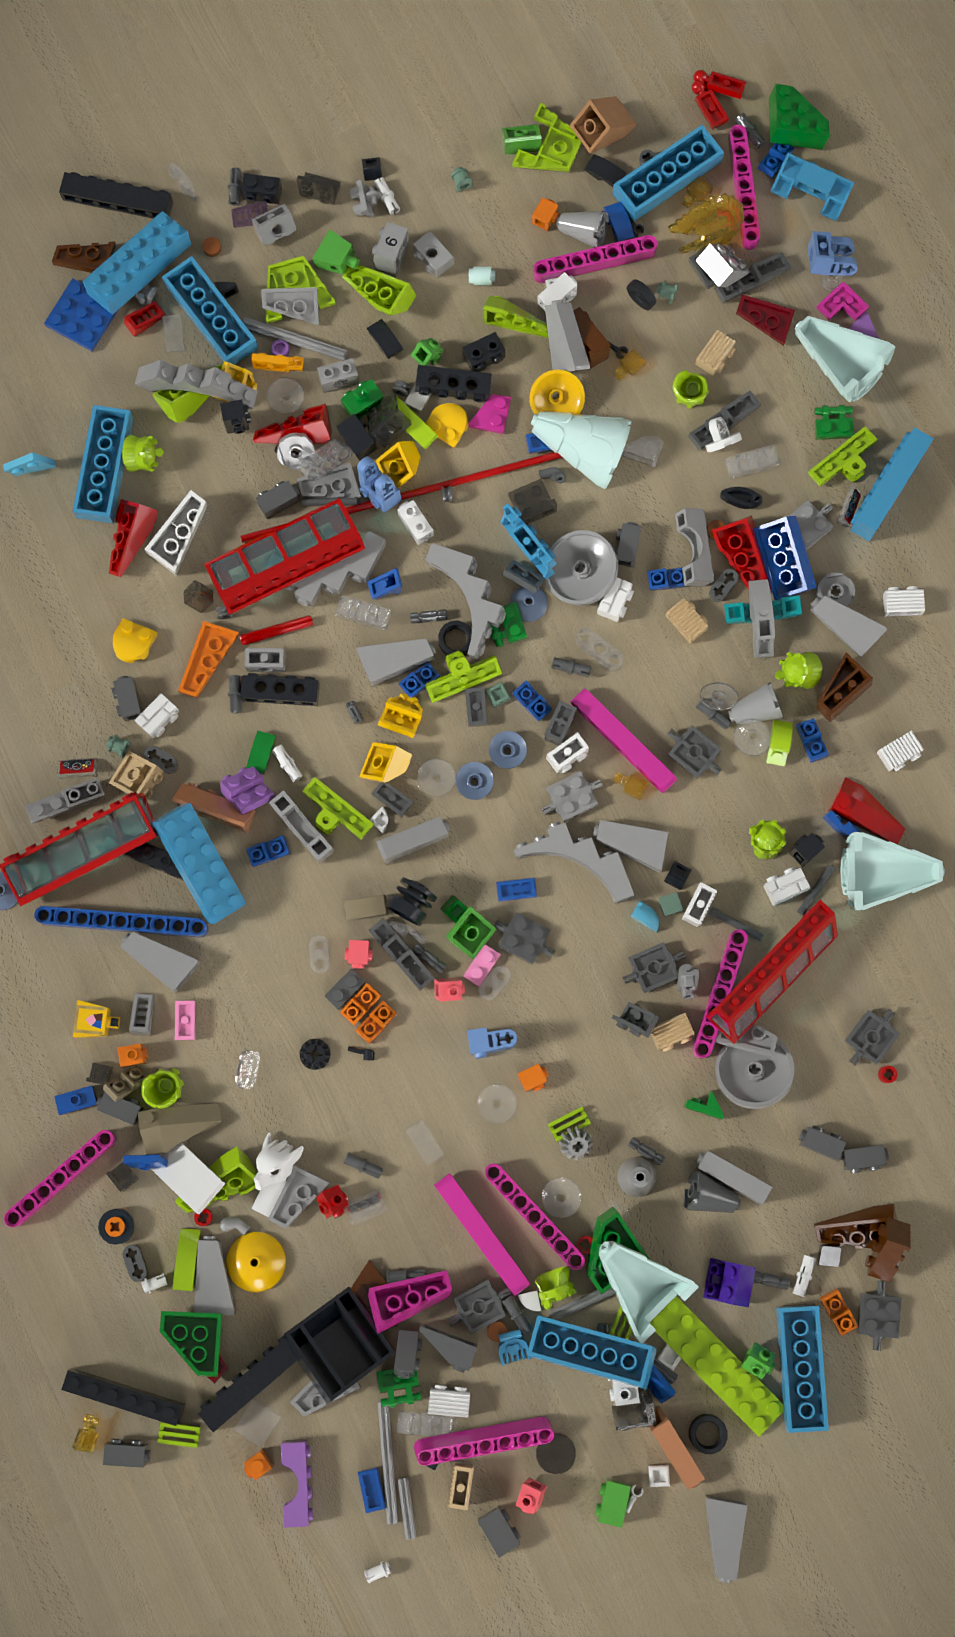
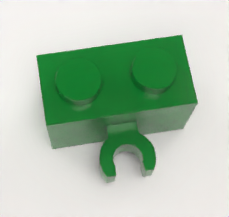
[341,379,385,419]

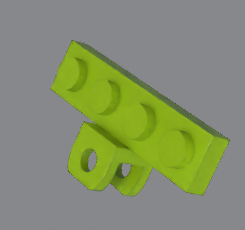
[808,426,878,487]
[425,651,502,703]
[302,777,374,840]

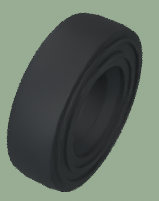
[626,279,656,310]

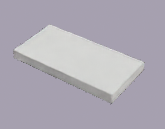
[150,1143,225,1214]

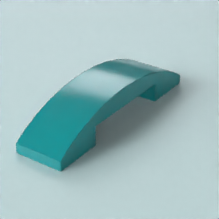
[724,595,802,624]

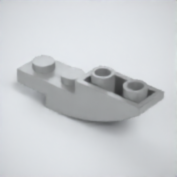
[749,579,775,658]
[25,777,105,824]

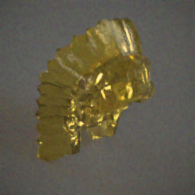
[668,192,744,254]

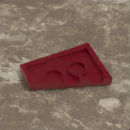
[736,294,795,346]

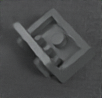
[612,1002,660,1038]

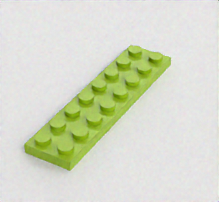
[649,1296,784,1437]

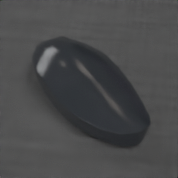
[720,487,762,509]

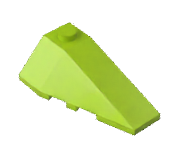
[342,265,417,316]
[483,296,549,339]
[152,364,223,423]
[175,1146,257,1213]

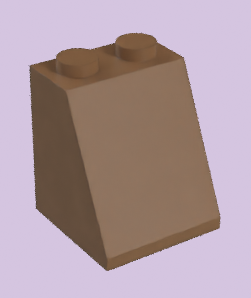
[569,96,636,154]

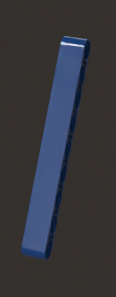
[34,906,208,938]

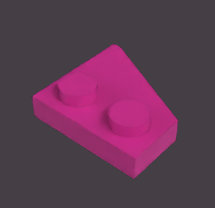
[469,394,511,434]

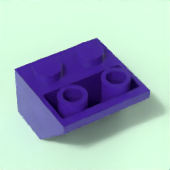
[703,1258,756,1308]

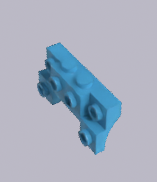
[770,153,855,222]
[500,503,557,580]

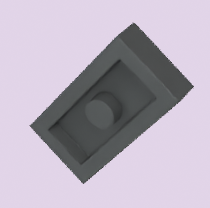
[503,560,545,593]
[465,687,488,727]
[371,782,413,818]
[325,968,365,1010]

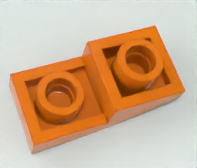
[340,983,382,1025]
[355,1001,397,1044]
[819,1288,858,1336]

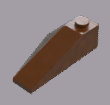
[814,1204,897,1250]

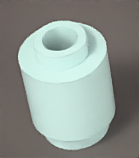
[469,267,496,285]

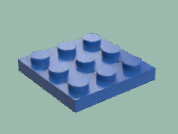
[44,278,119,352]

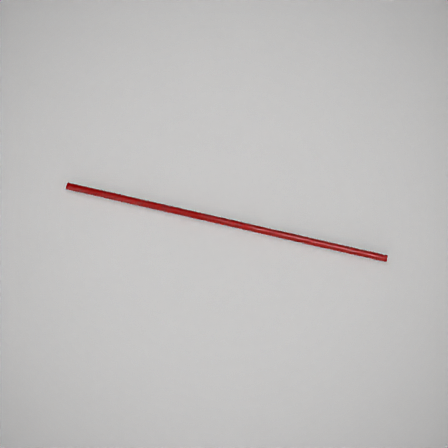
[240,452,562,543]

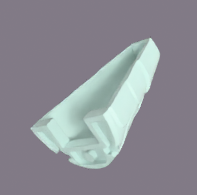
[795,316,895,402]
[531,411,631,489]
[840,832,945,910]
[599,1241,698,1344]

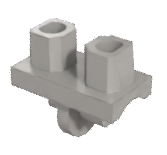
[349,180,381,218]
[677,964,699,999]

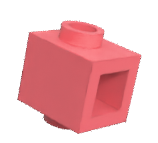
[345,940,373,969]
[434,977,465,1001]
[516,1477,547,1514]

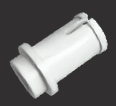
[141,1273,168,1294]
[364,1561,392,1583]

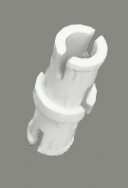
[374,177,400,215]
[272,744,303,782]
[792,1255,816,1297]

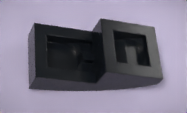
[584,154,627,187]
[366,319,403,359]

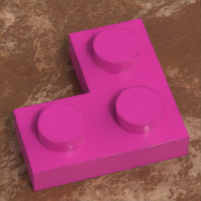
[816,281,869,321]

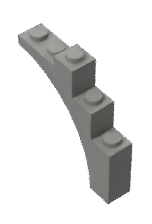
[134,360,258,410]
[265,531,386,607]
[425,543,506,660]
[514,822,634,904]

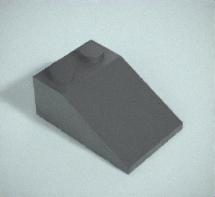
[419,1324,478,1373]

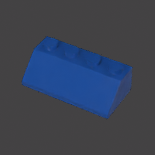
[754,516,817,600]

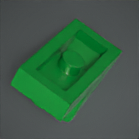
[684,1091,724,1120]

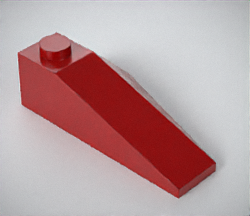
[253,403,332,444]
[109,499,158,577]
[712,515,771,590]
[828,777,906,845]

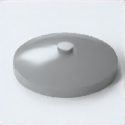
[545,530,618,606]
[715,1039,795,1109]

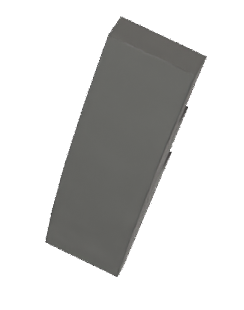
[714,252,791,303]
[688,391,761,450]
[368,918,435,991]

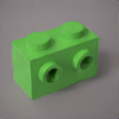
[595,1478,631,1528]

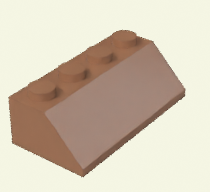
[172,782,256,833]

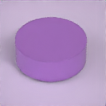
[271,339,290,357]

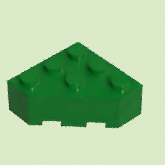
[769,84,830,150]
[586,1207,649,1295]
[159,1311,222,1377]

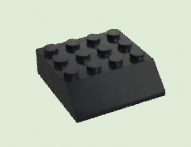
[284,1286,395,1404]

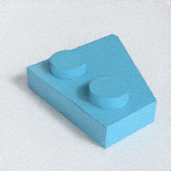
[3,452,56,476]

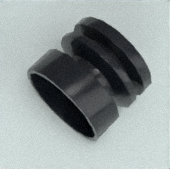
[386,877,437,926]

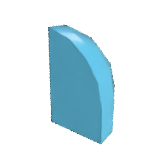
[630,901,659,933]

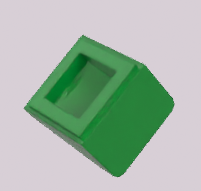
[440,895,468,923]

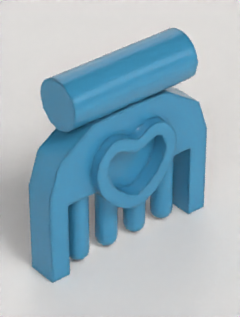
[498,1329,531,1366]

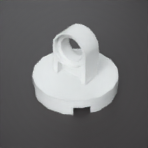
[705,417,742,452]

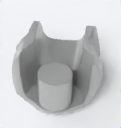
[135,284,158,305]

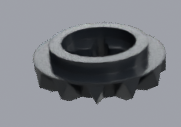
[299,1039,331,1070]

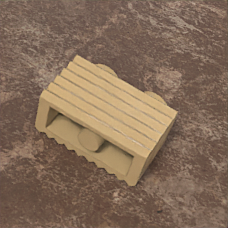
[695,330,736,376]
[665,598,708,644]
[651,1013,695,1052]
[448,1463,474,1510]

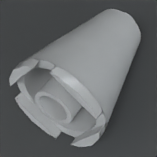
[556,211,609,248]
[728,682,783,724]
[617,1157,657,1197]

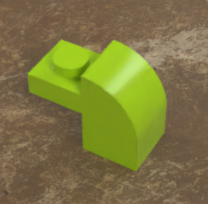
[766,720,793,766]

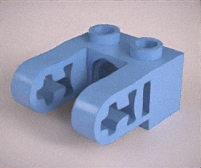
[807,231,858,276]
[357,457,402,513]
[467,1027,517,1059]

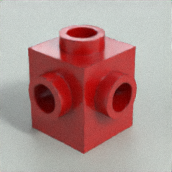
[316,1184,349,1219]

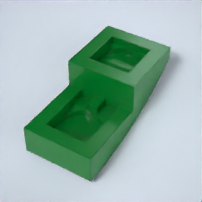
[246,730,276,774]

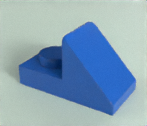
[368,568,402,600]

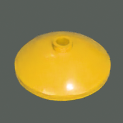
[529,369,585,415]
[226,1232,286,1292]

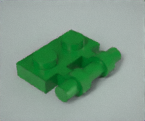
[814,405,854,440]
[491,602,528,648]
[376,1369,421,1408]

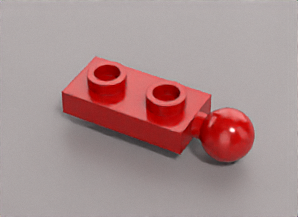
[693,70,746,100]
[691,80,729,130]

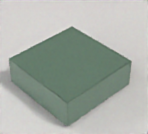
[485,682,511,708]
[658,892,683,917]

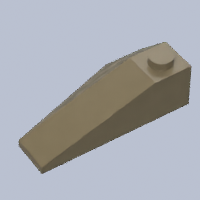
[138,1103,222,1155]

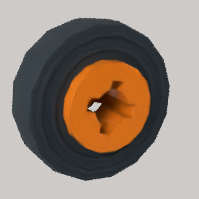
[98,1209,134,1245]

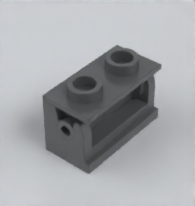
[544,701,577,746]
[478,1505,521,1558]

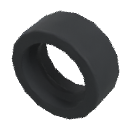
[438,620,472,658]
[689,1414,728,1454]

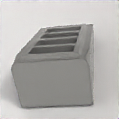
[129,993,154,1036]

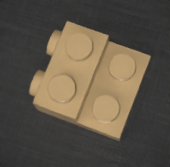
[109,751,163,802]

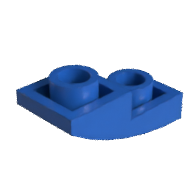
[757,143,794,178]
[603,202,635,242]
[647,567,689,590]
[398,661,440,698]
[512,680,552,721]
[796,718,829,763]
[823,810,860,838]
[246,835,291,867]

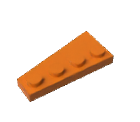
[178,621,239,698]

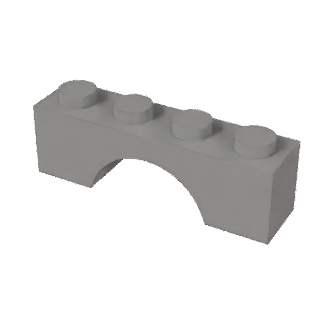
[675,508,714,587]
[269,790,334,864]

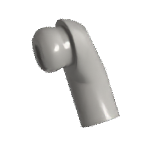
[220,1216,250,1235]

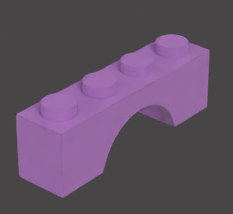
[281,1440,314,1528]

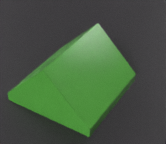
[502,124,542,155]
[446,906,497,959]

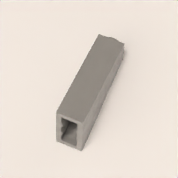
[545,299,590,372]
[810,596,887,657]
[356,639,436,686]
[376,817,450,865]
[593,820,668,872]
[120,932,201,993]
[696,1151,773,1205]
[194,1236,236,1315]
[704,1495,747,1583]

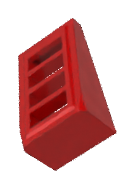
[124,300,166,337]

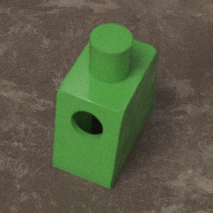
[312,230,360,274]

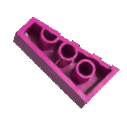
[368,1270,452,1334]

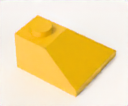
[375,441,421,488]
[359,742,412,783]

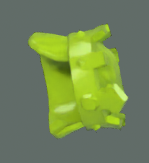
[672,370,709,409]
[122,434,164,472]
[774,652,823,689]
[749,819,786,859]
[141,1068,184,1109]
[535,1266,577,1310]

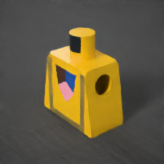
[73,1000,120,1039]

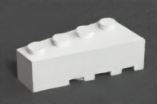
[145,490,207,576]

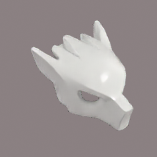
[254,1133,304,1190]

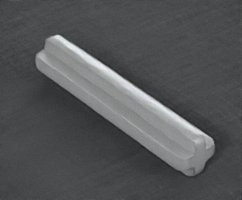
[398,1477,416,1540]

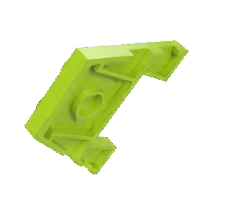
[512,103,582,172]
[266,256,336,324]

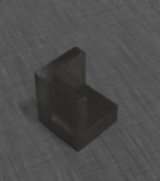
[184,580,214,613]
[86,1063,113,1085]
[106,1162,139,1192]

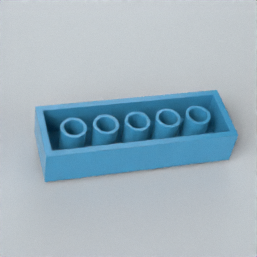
[612,124,724,222]
[82,211,192,315]
[162,256,259,365]
[72,405,134,524]
[850,427,934,542]
[151,803,247,924]
[776,1305,829,1433]
[527,1315,657,1390]

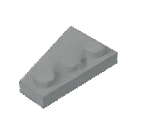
[261,287,319,325]
[297,463,361,499]
[716,1024,778,1057]
[268,1166,330,1229]
[290,1381,361,1417]

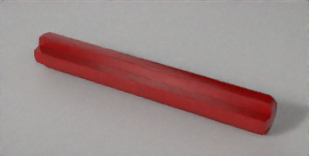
[240,615,313,645]

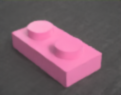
[463,945,501,987]
[175,1001,196,1040]

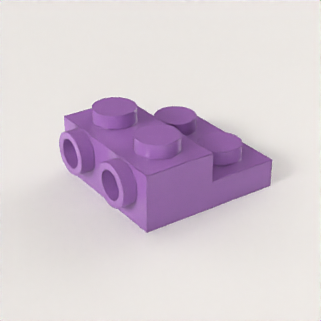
[220,766,274,815]

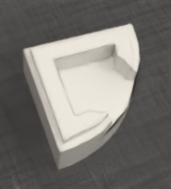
[369,806,389,833]
[518,1291,541,1311]

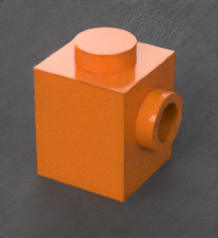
[532,197,560,232]
[117,1043,149,1068]
[517,1063,549,1092]
[244,1448,274,1480]

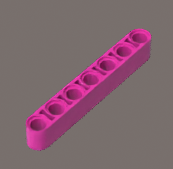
[728,125,760,250]
[533,235,657,283]
[570,688,677,793]
[692,929,748,1059]
[4,1130,117,1227]
[485,1164,585,1270]
[434,1173,531,1296]
[414,1417,554,1466]

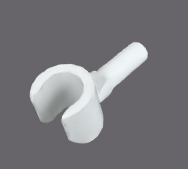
[626,1485,643,1513]

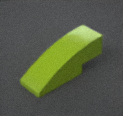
[384,396,438,449]
[173,1228,201,1291]

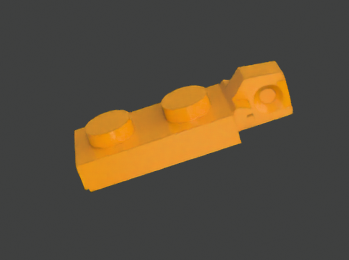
[252,353,304,372]

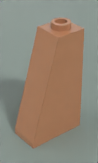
[643,1406,705,1490]

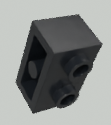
[241,173,282,205]
[462,332,505,372]
[220,399,252,434]
[336,414,378,461]
[789,833,825,868]

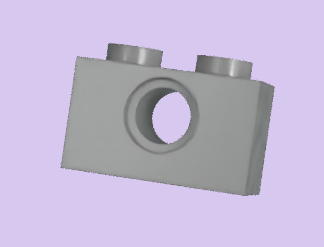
[251,204,297,246]
[413,231,454,278]
[317,358,359,393]
[245,648,286,672]

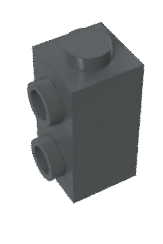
[256,480,300,519]
[614,522,641,567]
[112,676,142,721]
[96,1092,144,1125]
[798,1125,846,1161]
[842,1145,889,1174]
[394,1330,422,1379]
[103,1439,151,1468]

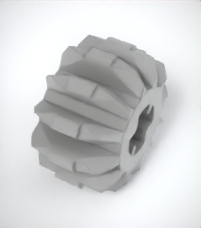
[559,1126,593,1161]

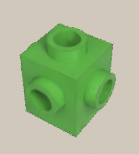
[411,337,444,366]
[741,1342,776,1379]

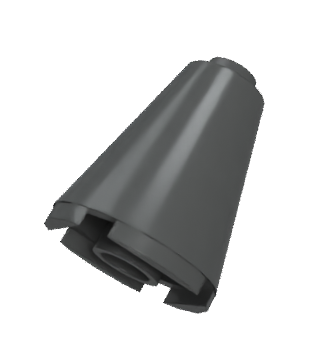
[683,1171,741,1213]

